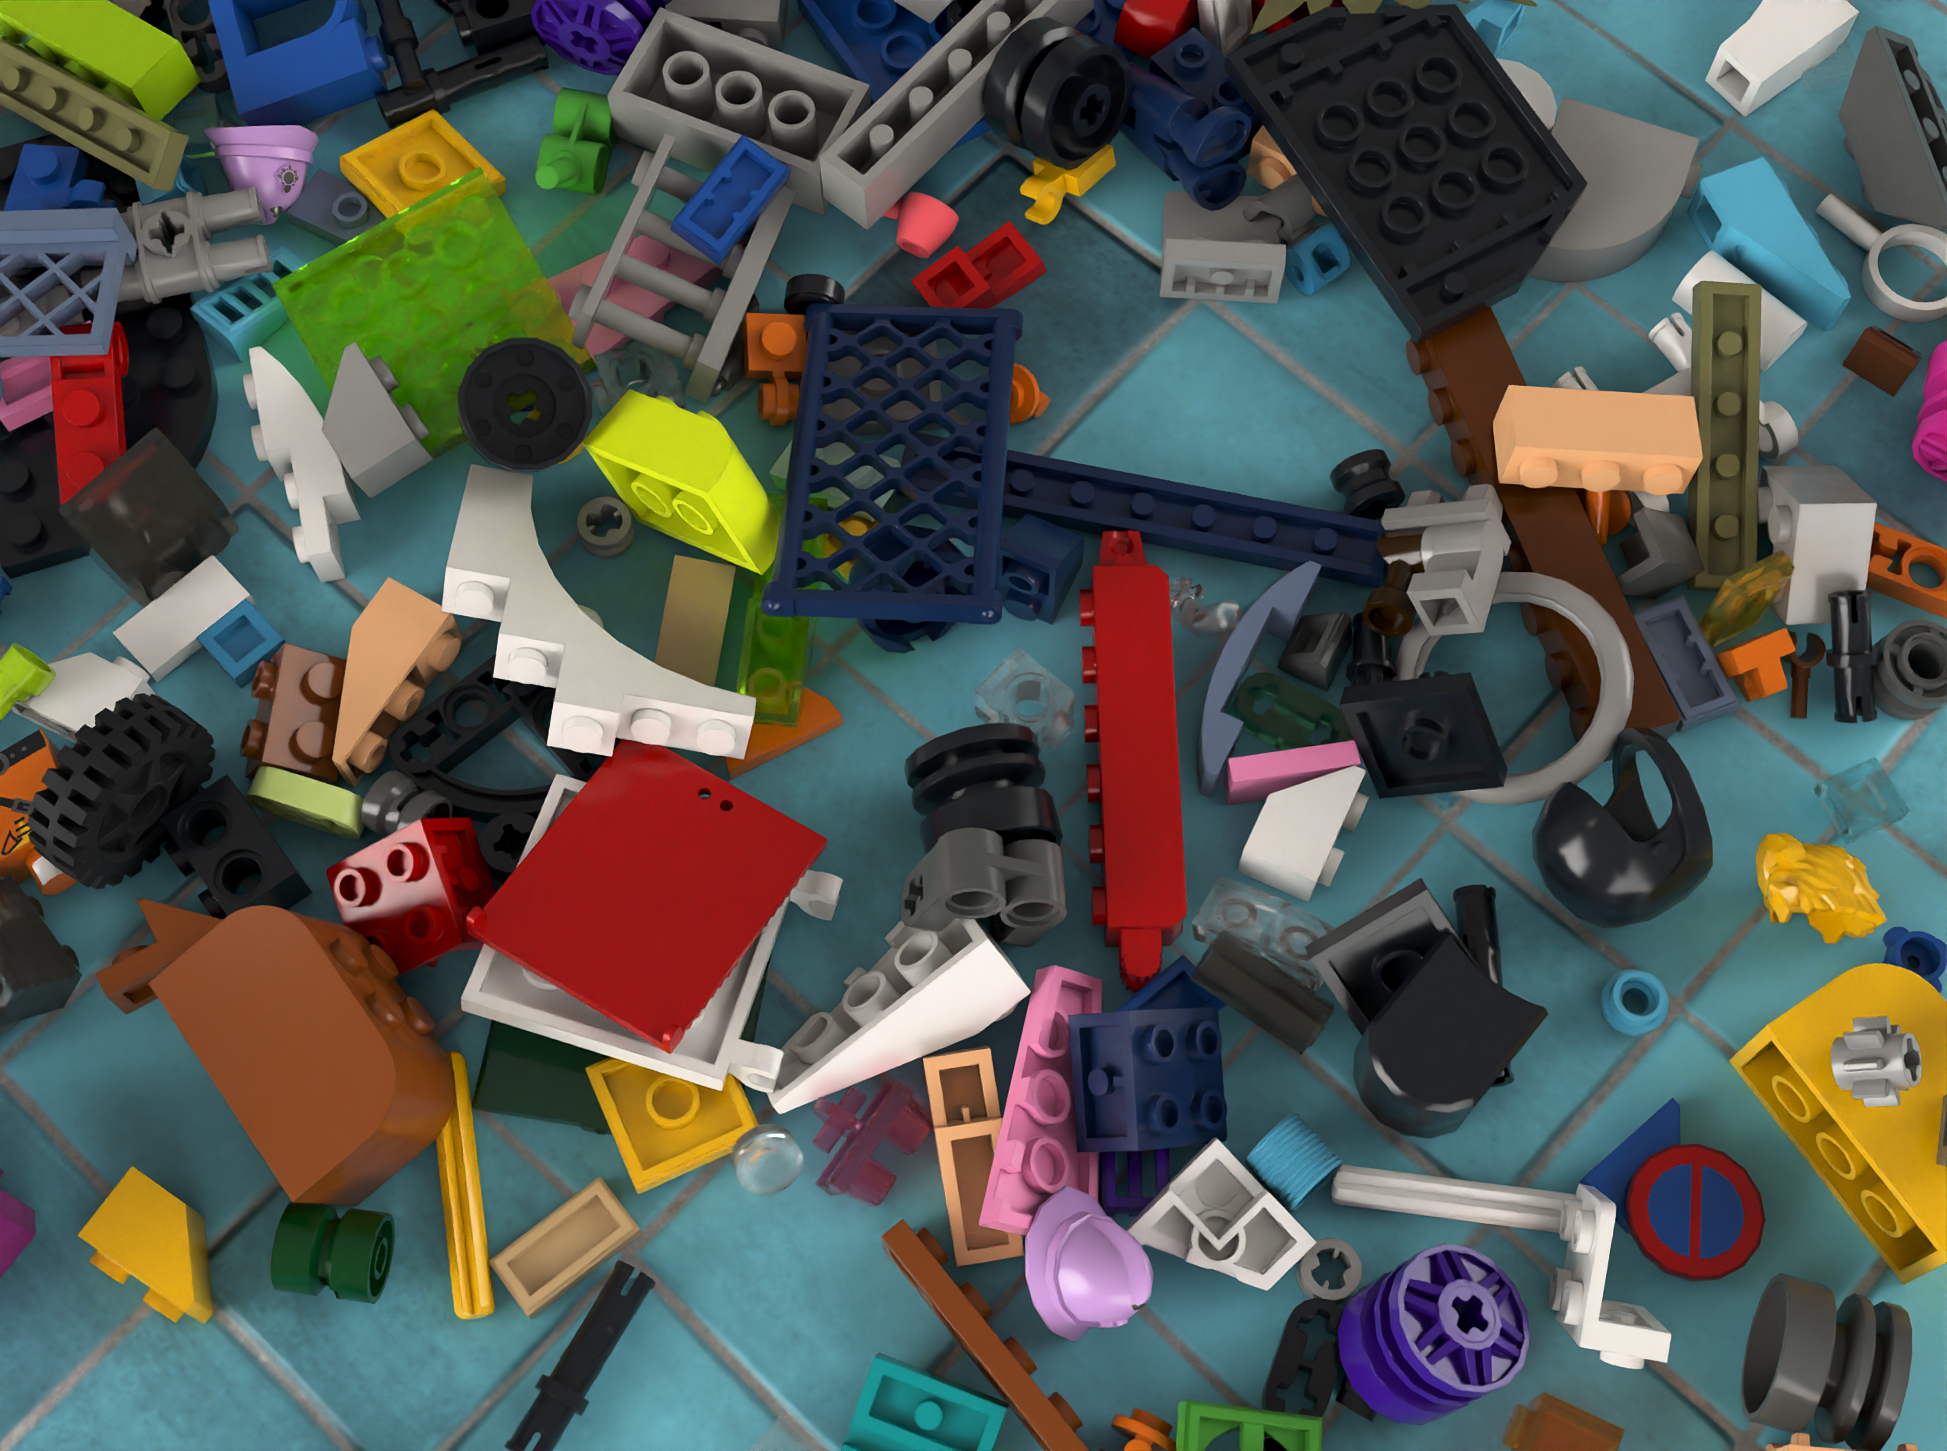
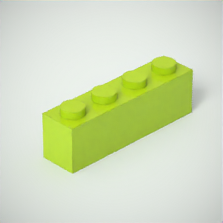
[0,0,202,121]

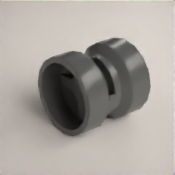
[360,770,454,837]

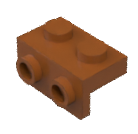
[240,643,347,785]

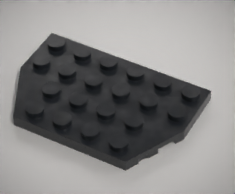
[1224,4,1588,344]

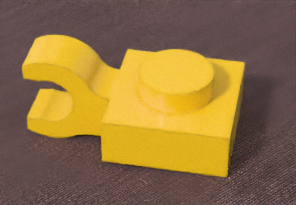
[1020,144,1116,225]

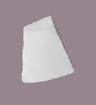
[1125,1137,1317,1291]

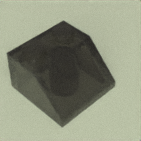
[57,427,239,608]

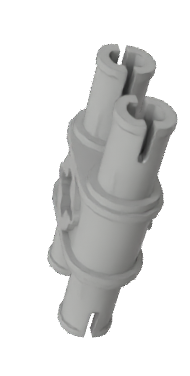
[81,186,273,304]

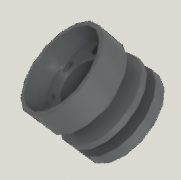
[1741,1273,1912,1451]

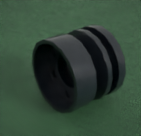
[458,338,592,472]
[904,723,1063,855]

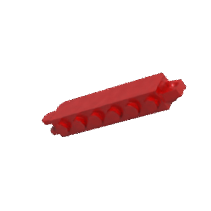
[1079,530,1187,994]

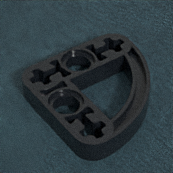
[389,654,621,823]

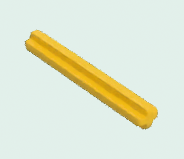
[436,1051,495,1320]

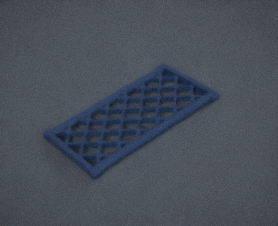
[761,303,1023,625]

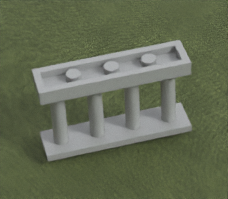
[568,133,797,403]

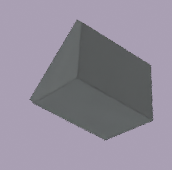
[1277,612,1353,692]

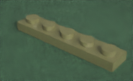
[0,36,189,192]
[1687,281,1762,593]

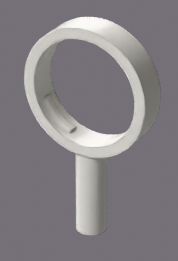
[1816,193,1947,323]

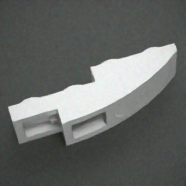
[243,346,361,583]

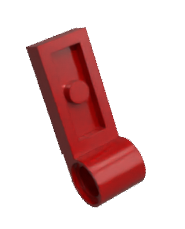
[50,321,131,507]

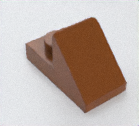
[95,898,223,1015]

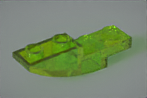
[736,494,829,727]

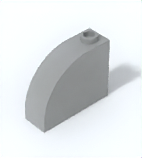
[1528,97,1702,282]

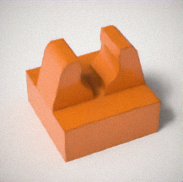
[1715,627,1796,702]

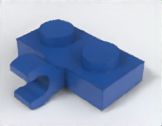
[3,144,117,211]

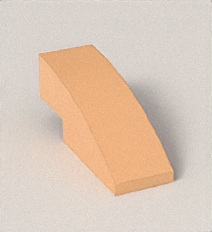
[922,1045,1025,1267]

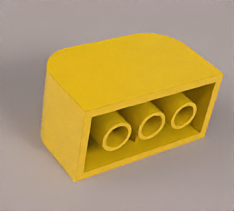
[1729,963,1947,1285]

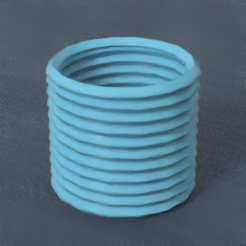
[1245,1114,1342,1212]

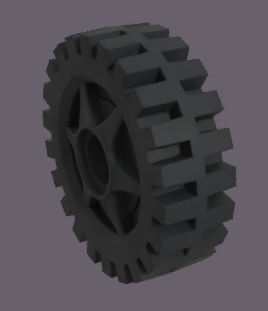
[28,693,215,889]

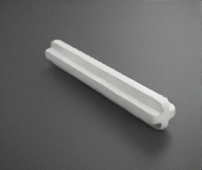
[1331,1165,1576,1233]

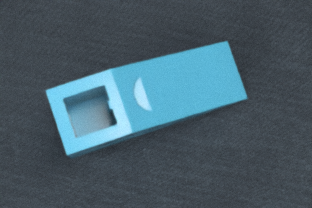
[1687,156,1852,331]

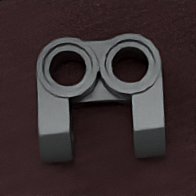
[900,827,1067,948]

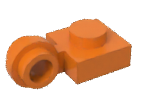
[742,313,807,426]

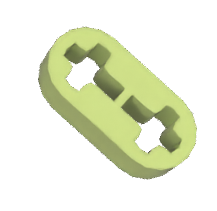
[246,766,365,839]

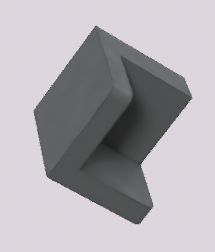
[1616,507,1705,600]

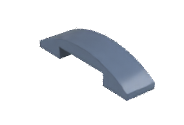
[1197,560,1322,798]

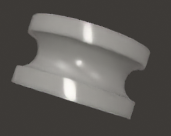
[576,496,635,559]
[1296,1238,1363,1305]

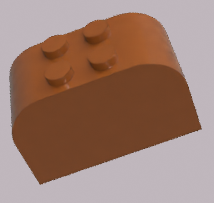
[149,905,455,1206]

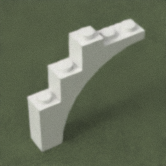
[1705,0,1859,117]
[441,464,756,760]

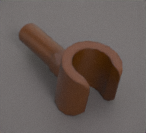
[1780,630,1826,719]

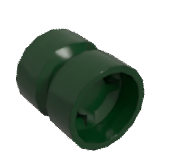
[271,1202,395,1304]

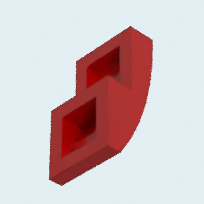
[910,220,1047,309]

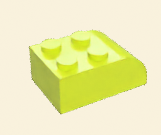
[582,389,781,575]

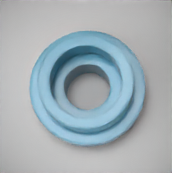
[1600,969,1669,1036]

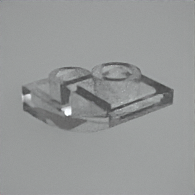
[1191,876,1335,991]

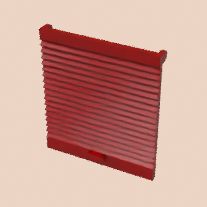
[466,739,827,1055]

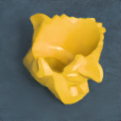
[1756,833,1888,944]

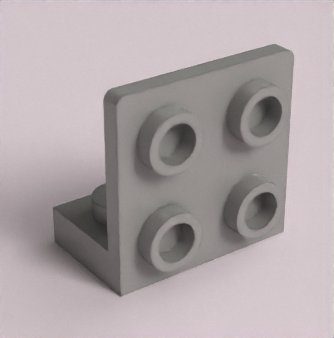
[1160,191,1286,304]

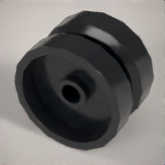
[983,16,1132,170]

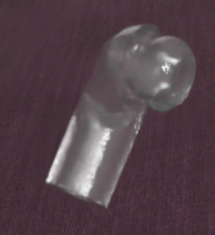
[1170,577,1243,638]

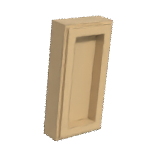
[488,1176,643,1320]

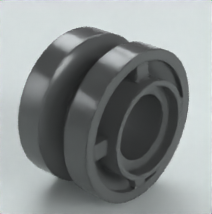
[1873,620,1947,720]

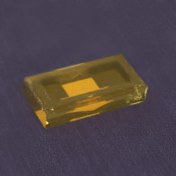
[1699,550,1795,647]

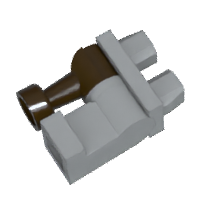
[1362,484,1511,637]

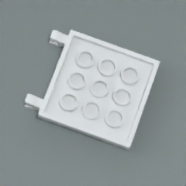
[461,773,843,1093]

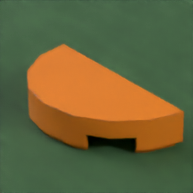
[724,685,843,780]

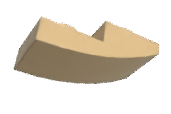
[654,555,737,687]

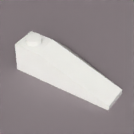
[767,918,1031,1114]

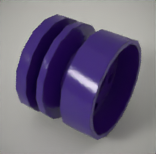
[531,0,672,76]
[1338,1243,1530,1425]

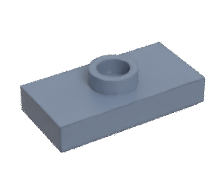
[287,169,410,270]
[1633,596,1741,733]

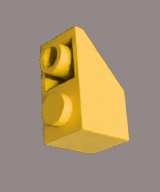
[77,1166,214,1324]

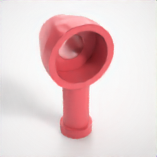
[883,192,959,258]

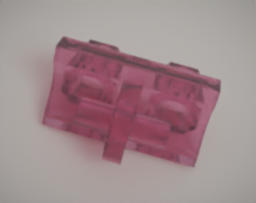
[812,1080,933,1207]

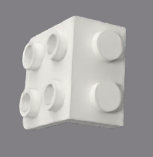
[1548,1184,1672,1369]

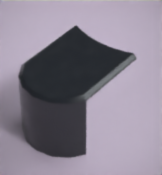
[1353,932,1548,1138]

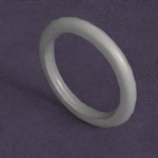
[1391,571,1634,806]

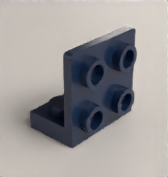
[1068,1007,1227,1152]

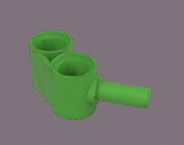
[535,87,619,196]

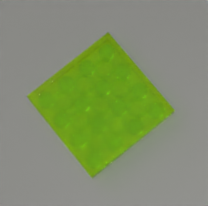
[271,166,597,461]

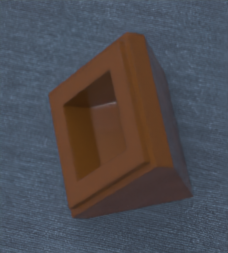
[1842,325,1922,397]

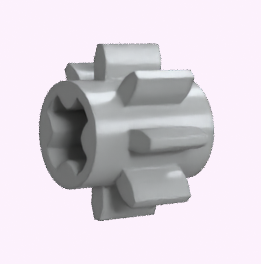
[1831,1016,1922,1107]

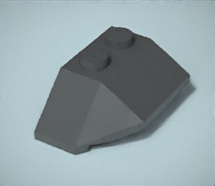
[1838,26,1947,231]

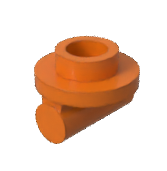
[987,363,1051,424]
[1575,488,1632,546]
[1111,1408,1176,1451]

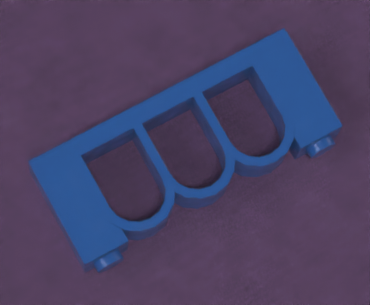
[208,0,390,126]

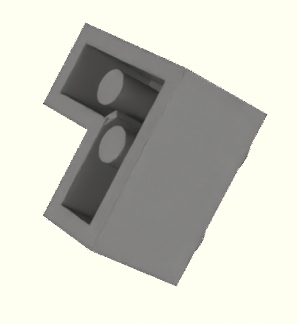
[1757,465,1877,625]

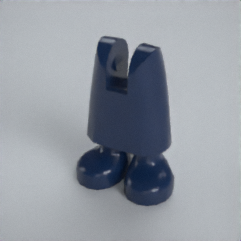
[1119,63,1252,211]

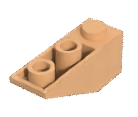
[332,577,463,788]

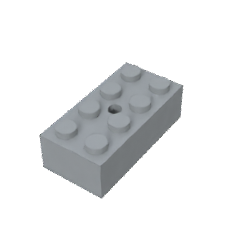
[607,7,871,216]

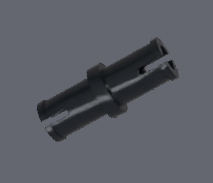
[1826,590,1880,723]

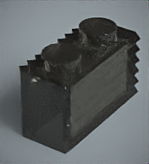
[0,874,83,1026]

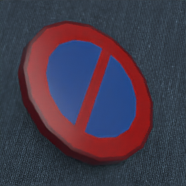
[1624,1144,1765,1282]

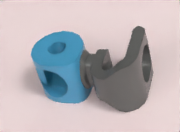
[1242,174,1351,295]

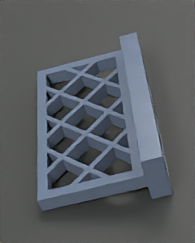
[0,208,138,357]

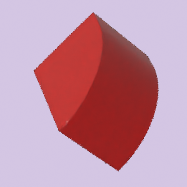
[1114,0,1198,60]

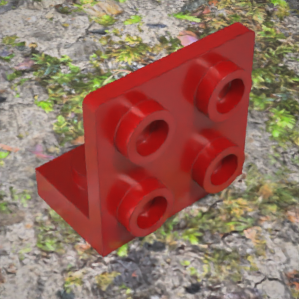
[326,817,496,980]

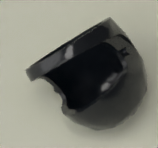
[1532,727,1713,928]

